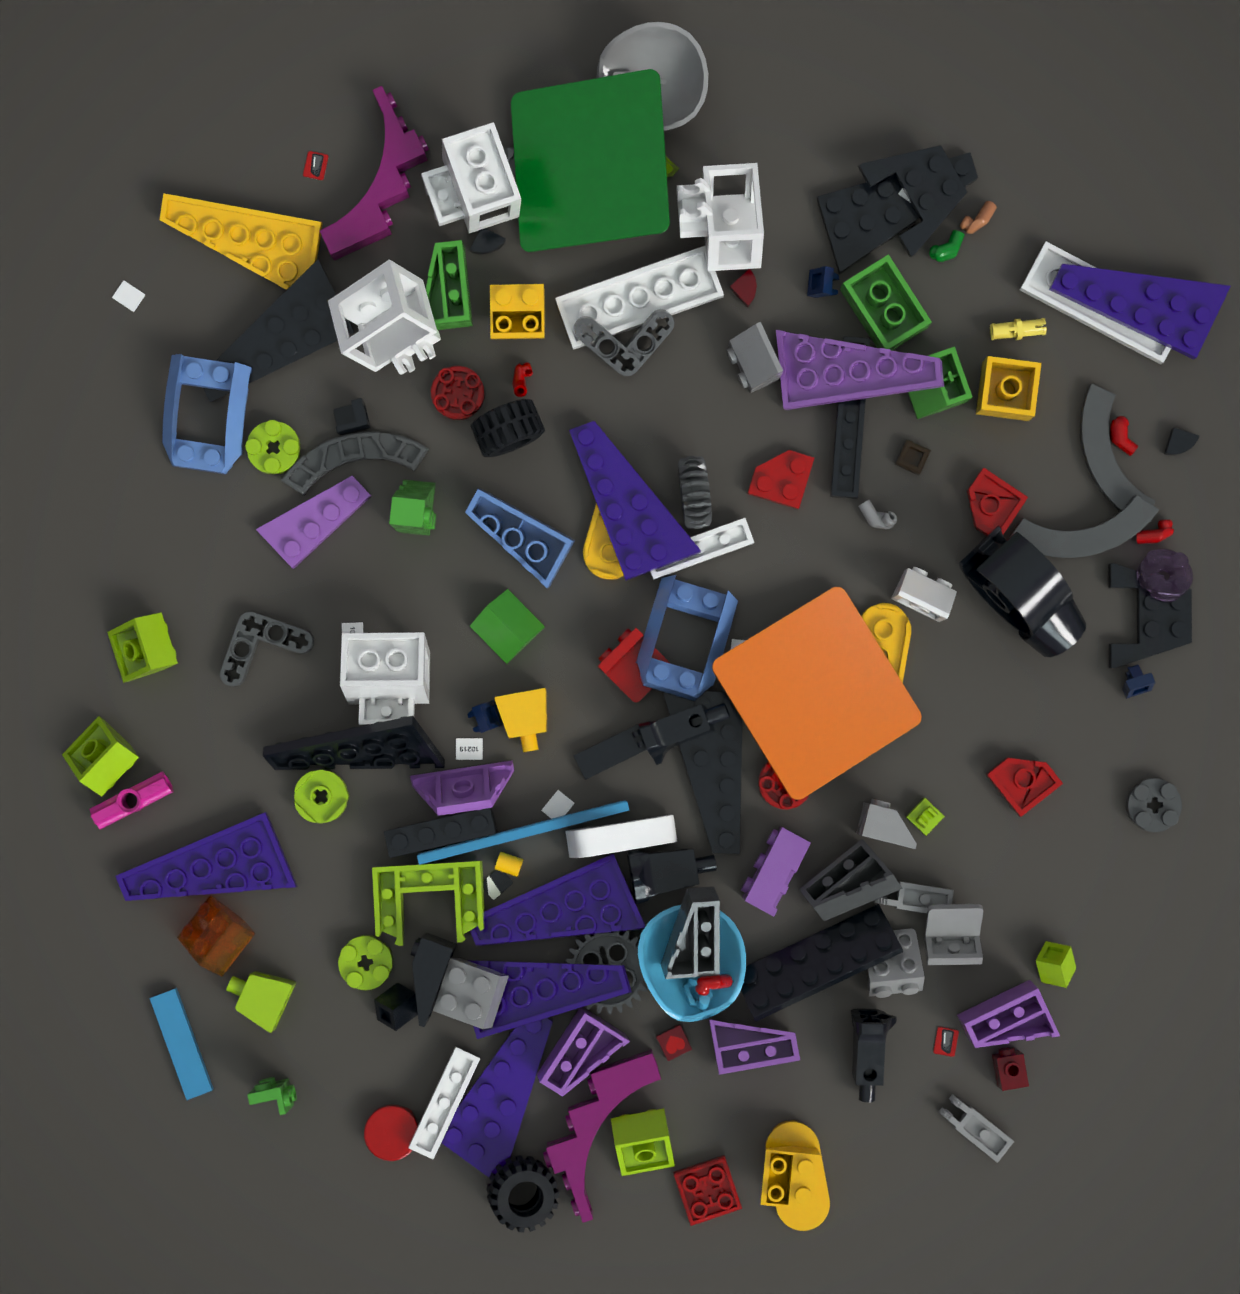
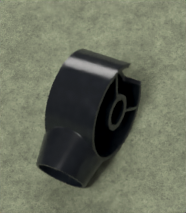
[959,525,1086,657]

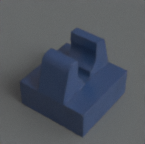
[807,266,839,298]
[1122,665,1155,699]
[467,700,504,733]

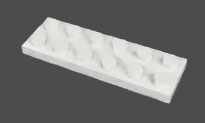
[1020,241,1171,365]
[555,246,724,350]

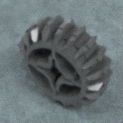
[678,456,712,529]

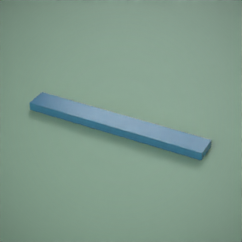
[417,800,630,865]

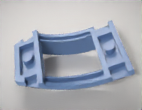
[162,354,252,474]
[636,575,738,701]

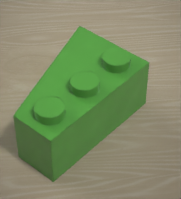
[426,240,473,330]
[389,480,437,536]

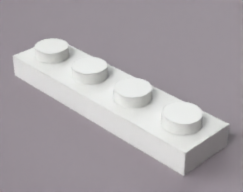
[650,518,754,580]
[408,1046,480,1159]

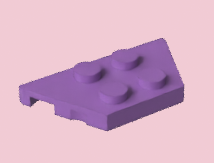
[410,760,514,816]

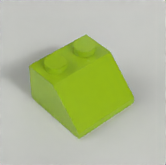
[107,612,178,683]
[62,716,139,797]
[611,1108,675,1176]

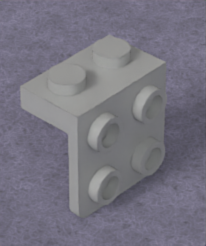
[924,904,983,965]
[867,928,925,998]

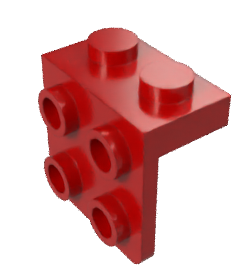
[598,628,671,703]

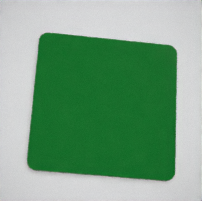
[511,69,670,252]

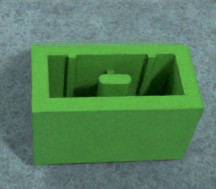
[907,346,973,420]

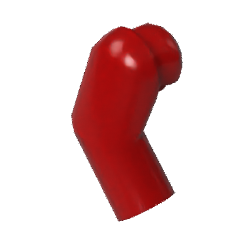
[512,362,533,397]
[1110,416,1138,456]
[1136,520,1174,544]
[695,974,733,996]

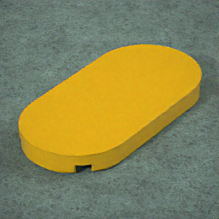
[583,503,624,580]
[861,603,911,683]
[765,1120,830,1231]

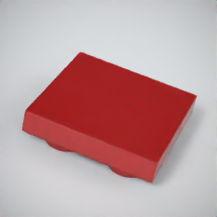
[673,1155,742,1226]

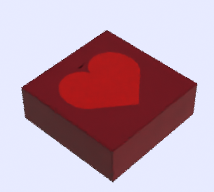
[656,1024,692,1061]

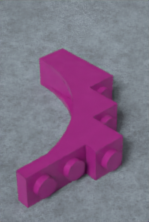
[320,86,429,261]
[543,1049,661,1223]

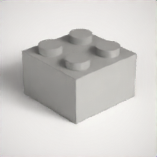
[433,958,509,1029]

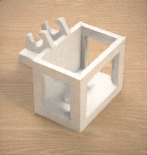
[421,122,521,233]
[677,163,764,271]
[328,259,441,375]
[340,632,430,727]

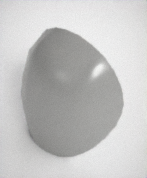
[597,22,709,131]

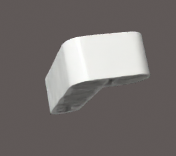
[565,815,677,858]

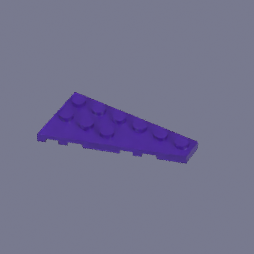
[1049,264,1231,360]
[569,421,701,580]
[115,812,298,901]
[470,854,646,946]
[467,960,632,1039]
[441,1018,553,1177]

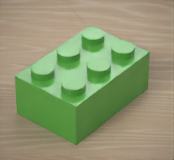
[840,254,932,350]

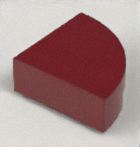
[730,269,757,308]

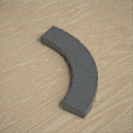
[1080,384,1155,511]
[281,432,429,496]
[1008,495,1159,558]

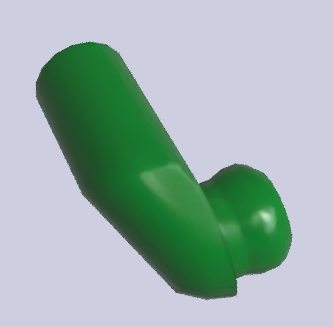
[929,230,965,262]

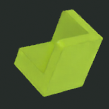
[1035,941,1076,988]

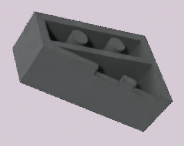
[799,839,903,921]
[661,887,720,979]

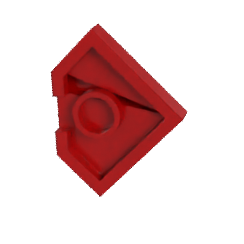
[747,450,814,510]
[967,468,1028,536]
[986,758,1063,817]

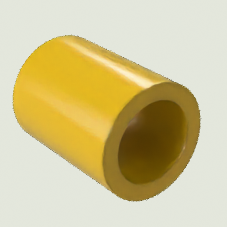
[495,852,524,877]

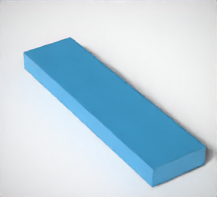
[149,988,214,1100]

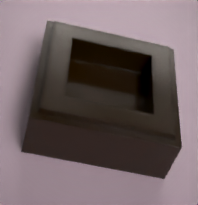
[894,439,931,476]

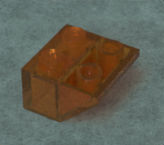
[177,895,255,977]

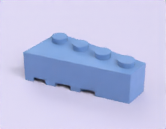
[465,489,575,588]

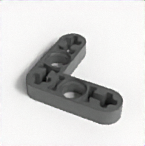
[574,309,675,376]
[220,612,315,687]

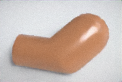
[959,201,997,234]

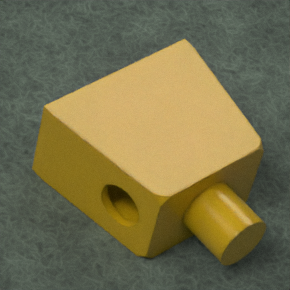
[495,688,547,752]

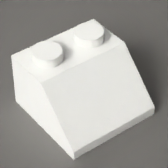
[891,567,957,622]

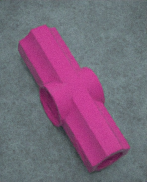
[89,771,174,830]

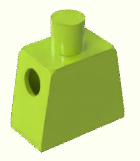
[226,971,297,1033]

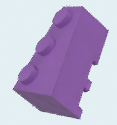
[740,826,811,917]
[957,980,1060,1048]
[537,1007,630,1097]
[709,1020,800,1075]

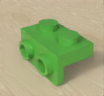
[247,1077,297,1115]

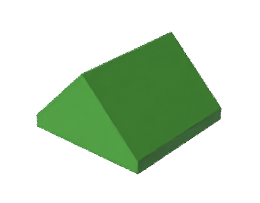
[470,589,545,664]

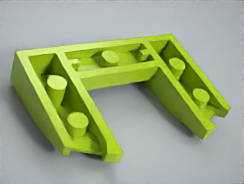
[372,861,484,946]

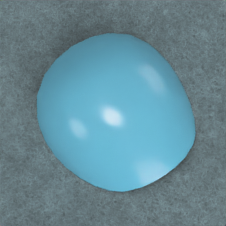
[638,905,746,1022]

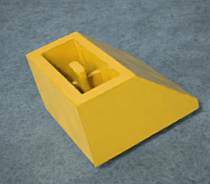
[490,284,545,339]
[760,1146,821,1211]

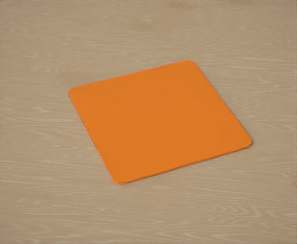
[712,587,922,800]

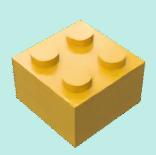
[976,356,1041,421]

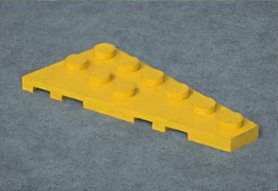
[159,193,323,290]

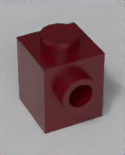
[992,1047,1029,1091]

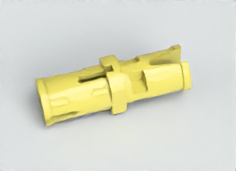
[990,318,1047,340]

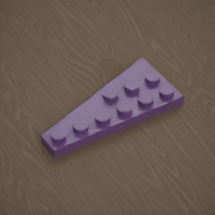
[776,330,944,410]

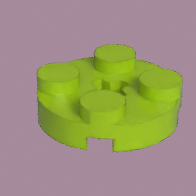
[245,420,300,474]
[294,769,349,823]
[338,935,393,990]

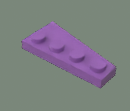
[256,476,371,569]

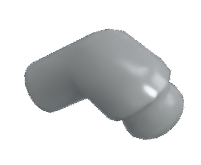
[858,499,897,530]

